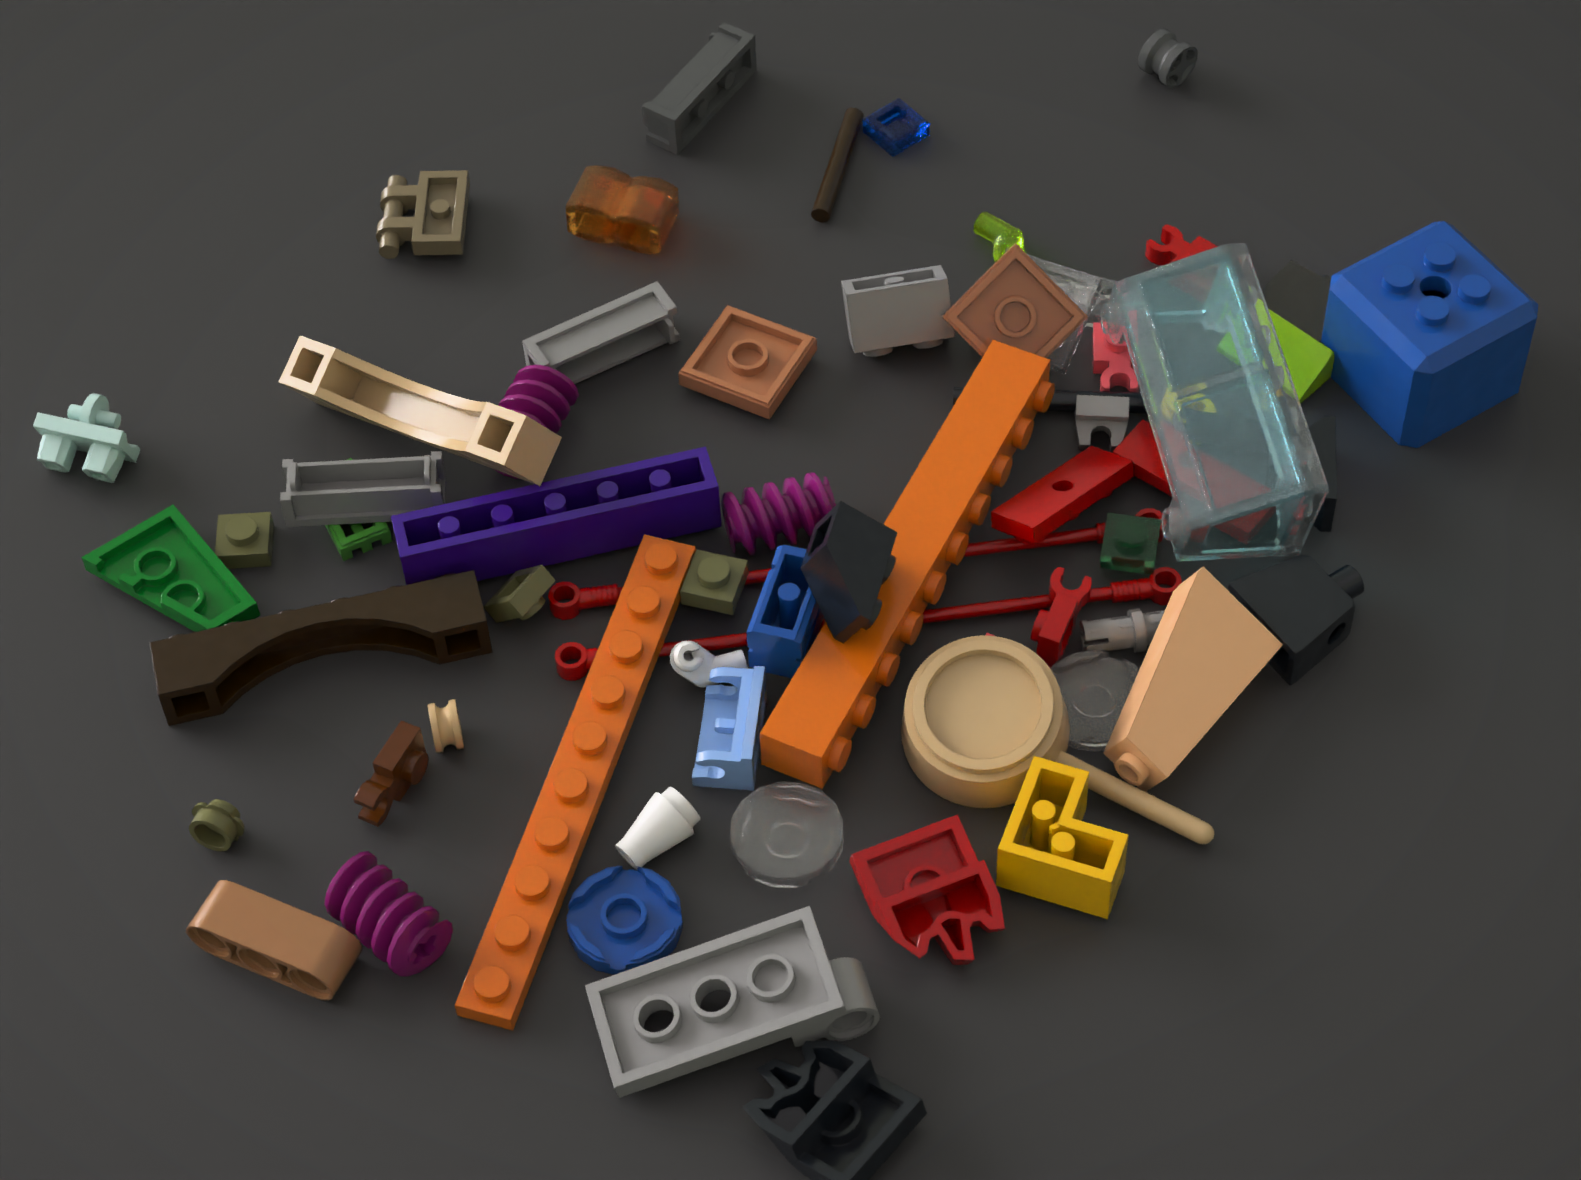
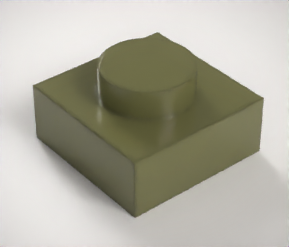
[215,512,274,569]
[680,549,749,615]
[483,565,556,623]

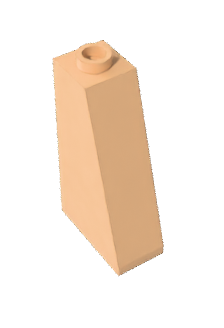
[1103,566,1283,792]

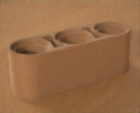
[186,880,363,1000]

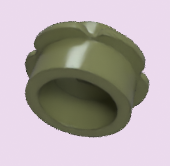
[189,799,245,851]

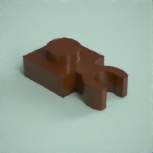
[353,720,429,827]

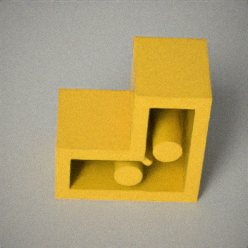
[996,756,1129,919]

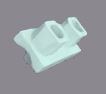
[33,393,140,483]

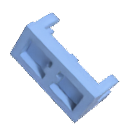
[692,666,767,791]

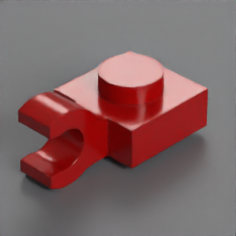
[1030,567,1092,671]

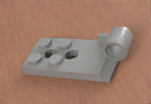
[585,906,880,1098]

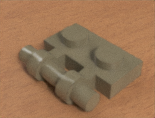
[376,170,470,259]

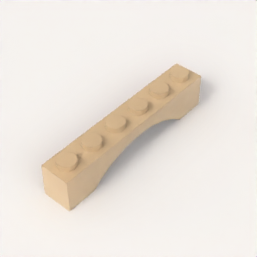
[279,336,562,486]

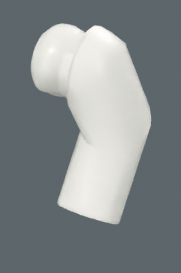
[670,640,748,687]

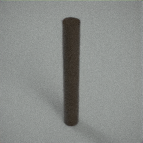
[811,108,864,223]

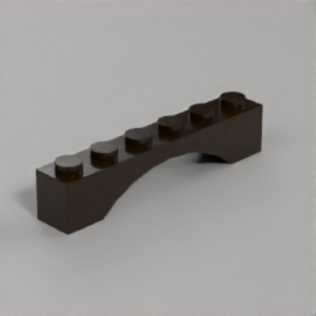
[149,570,493,726]

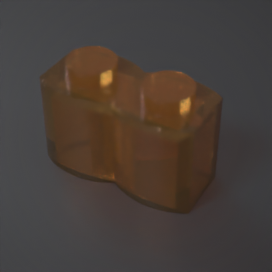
[566,165,679,254]

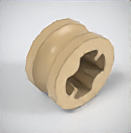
[428,699,464,753]

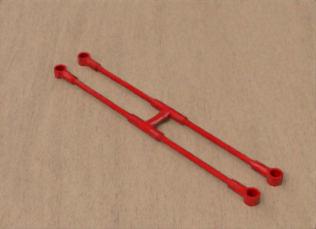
[548,508,1182,681]

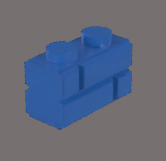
[746,544,824,678]

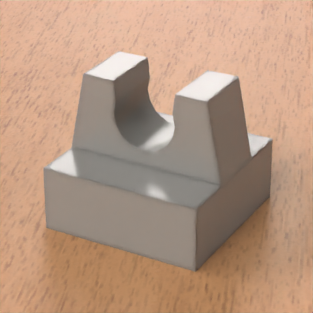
[1074,395,1130,452]

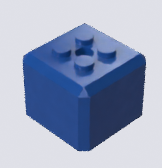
[1321,221,1538,448]

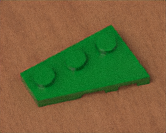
[81,504,261,632]

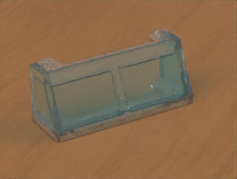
[1100,243,1329,562]

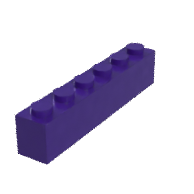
[391,446,722,585]

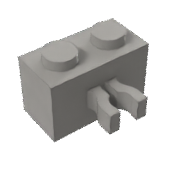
[841,265,955,357]

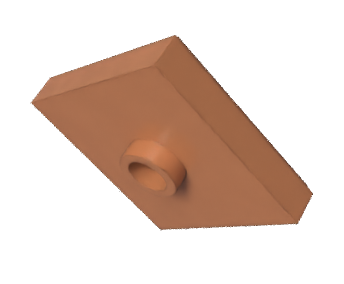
[941,243,1088,358]
[678,305,817,420]

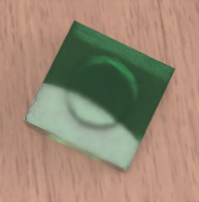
[1100,513,1161,575]

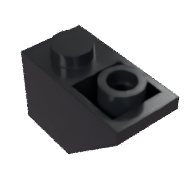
[801,501,897,643]

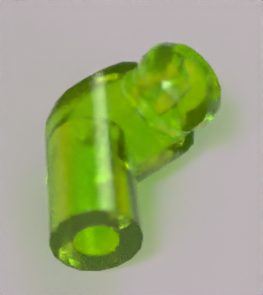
[973,211,1025,262]

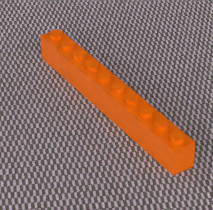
[759,340,1055,789]

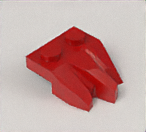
[849,814,1005,965]

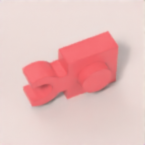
[1092,322,1145,392]

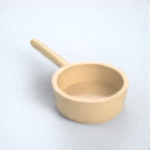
[901,635,1215,845]

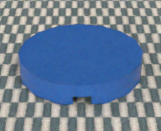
[566,866,683,975]

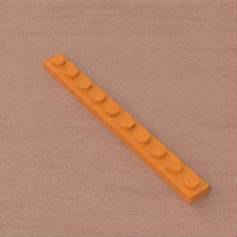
[455,534,696,1031]

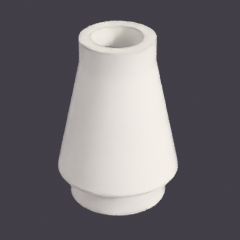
[615,787,701,871]

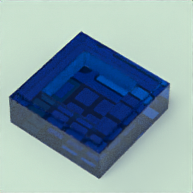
[862,98,930,157]

